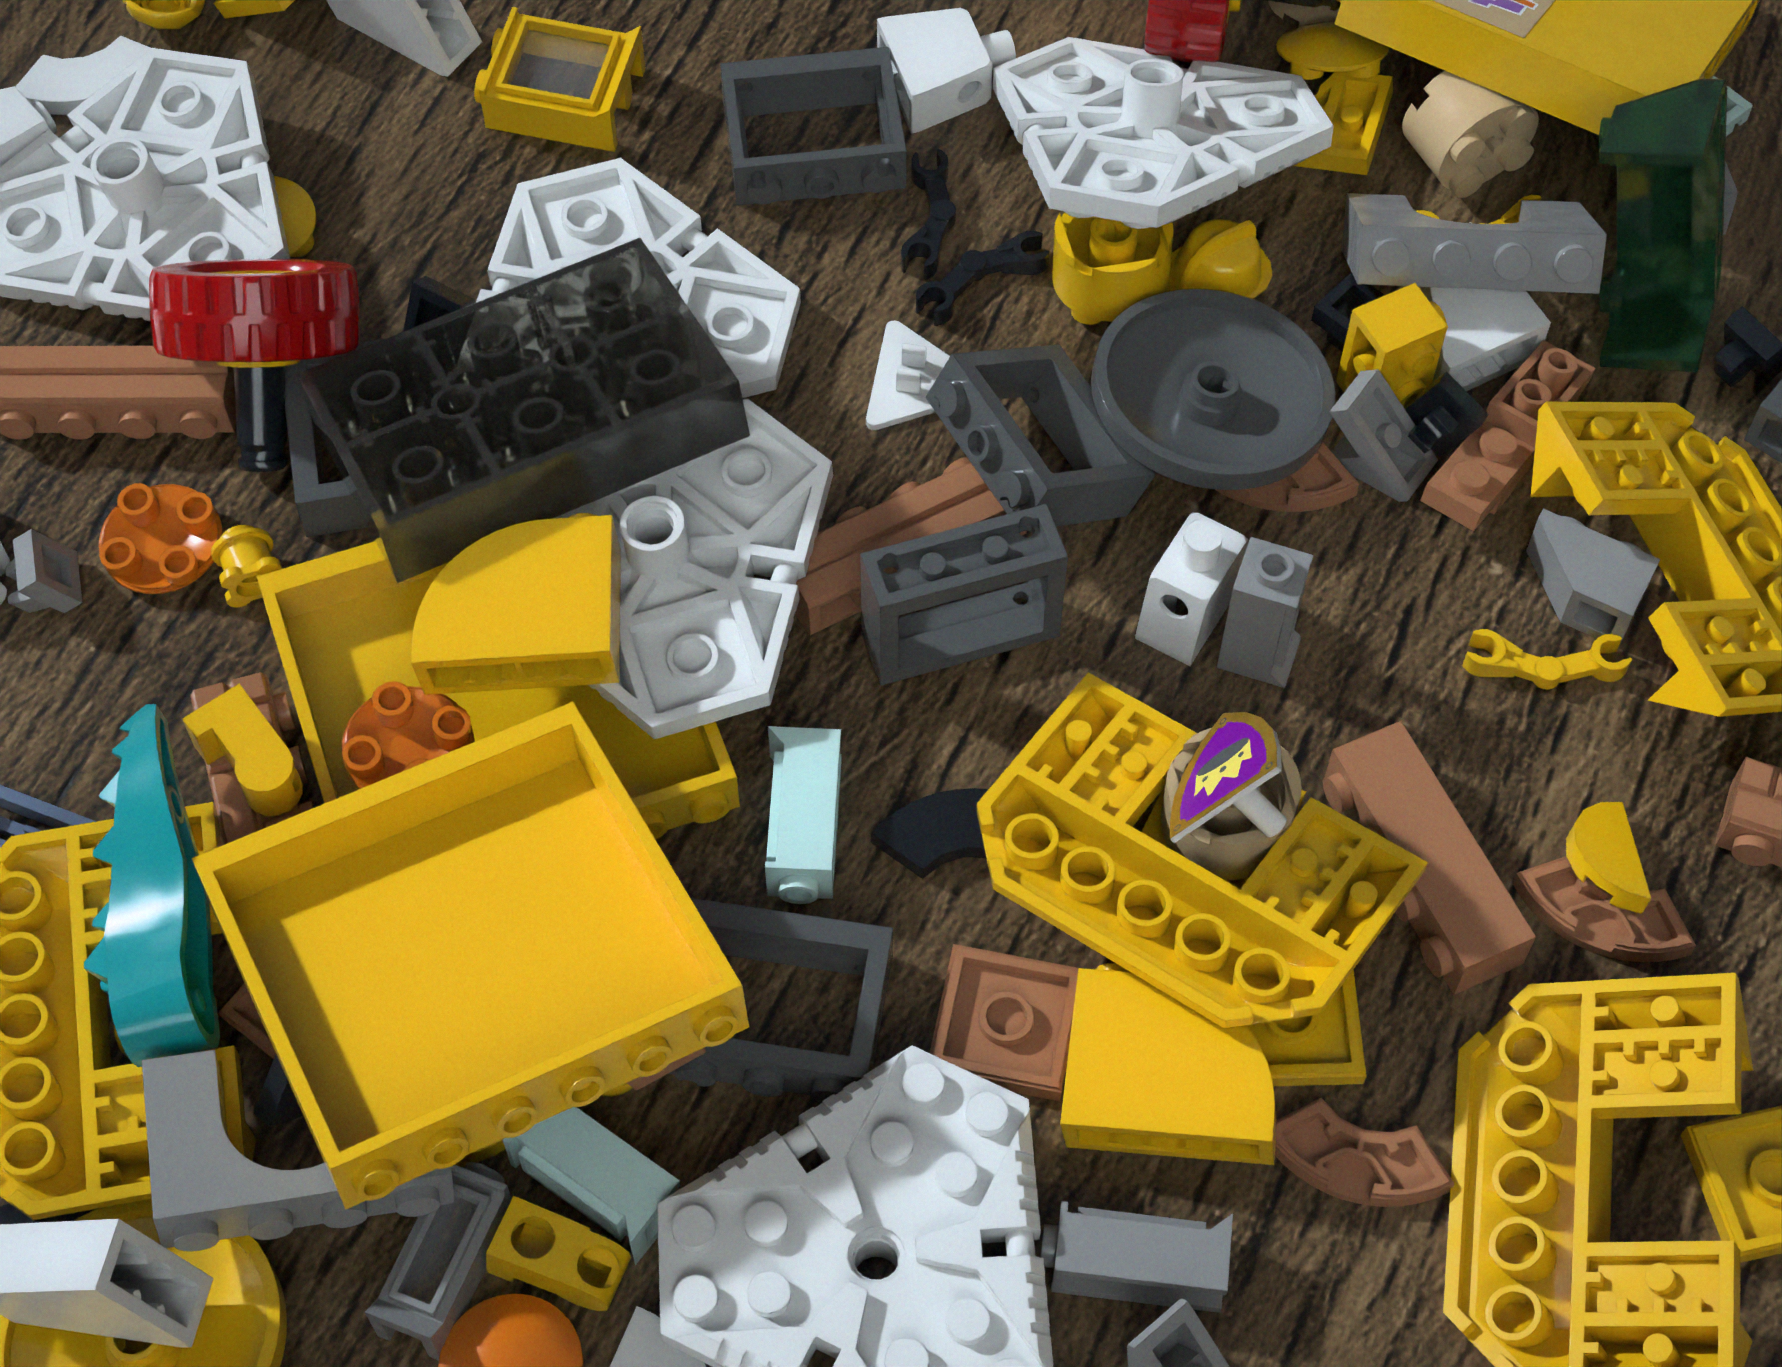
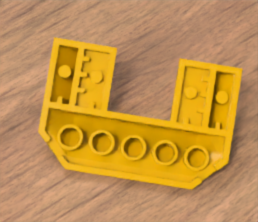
[1531,401,1782,717]
[977,672,1428,1028]
[0,802,256,1220]
[1443,973,1754,1367]

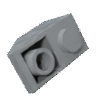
[1526,508,1660,648]

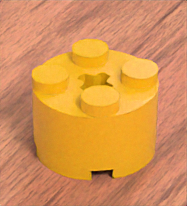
[1052,212,1174,325]

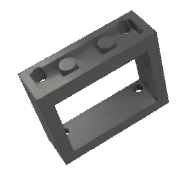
[720,47,907,205]
[283,333,460,537]
[925,344,1156,532]
[860,504,1068,686]
[668,898,893,1104]

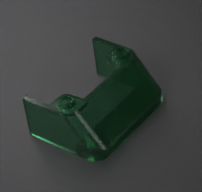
[1599,78,1727,372]

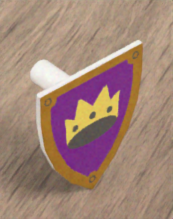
[1170,712,1287,843]

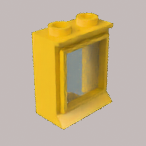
[474,7,646,152]

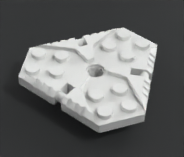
[993,37,1333,229]
[0,48,290,321]
[449,158,801,455]
[466,399,833,740]
[657,1045,1054,1367]

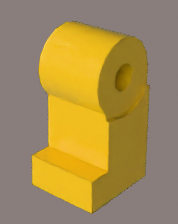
[182,683,303,816]
[486,1195,632,1311]

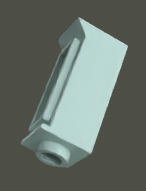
[765,726,842,904]
[503,1107,680,1265]

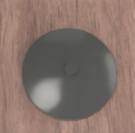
[1091,289,1335,490]

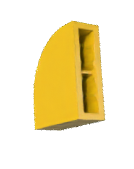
[411,513,621,695]
[1060,963,1276,1165]

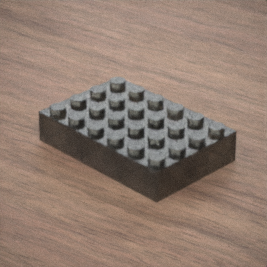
[297,238,750,583]

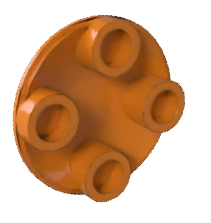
[99,483,223,594]
[342,681,475,789]
[438,1294,584,1367]

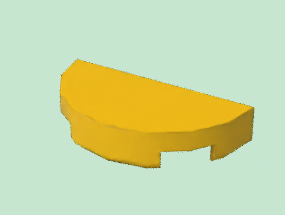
[1566,802,1651,914]

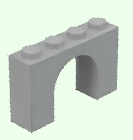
[1341,193,1607,294]
[142,1050,455,1251]

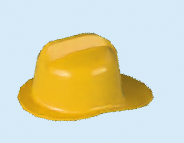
[1167,219,1272,299]

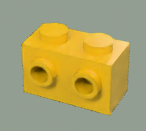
[1336,283,1448,407]

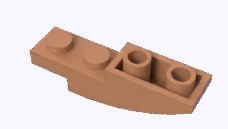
[1420,340,1596,531]

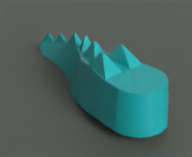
[84,704,220,1067]

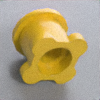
[211,525,282,608]

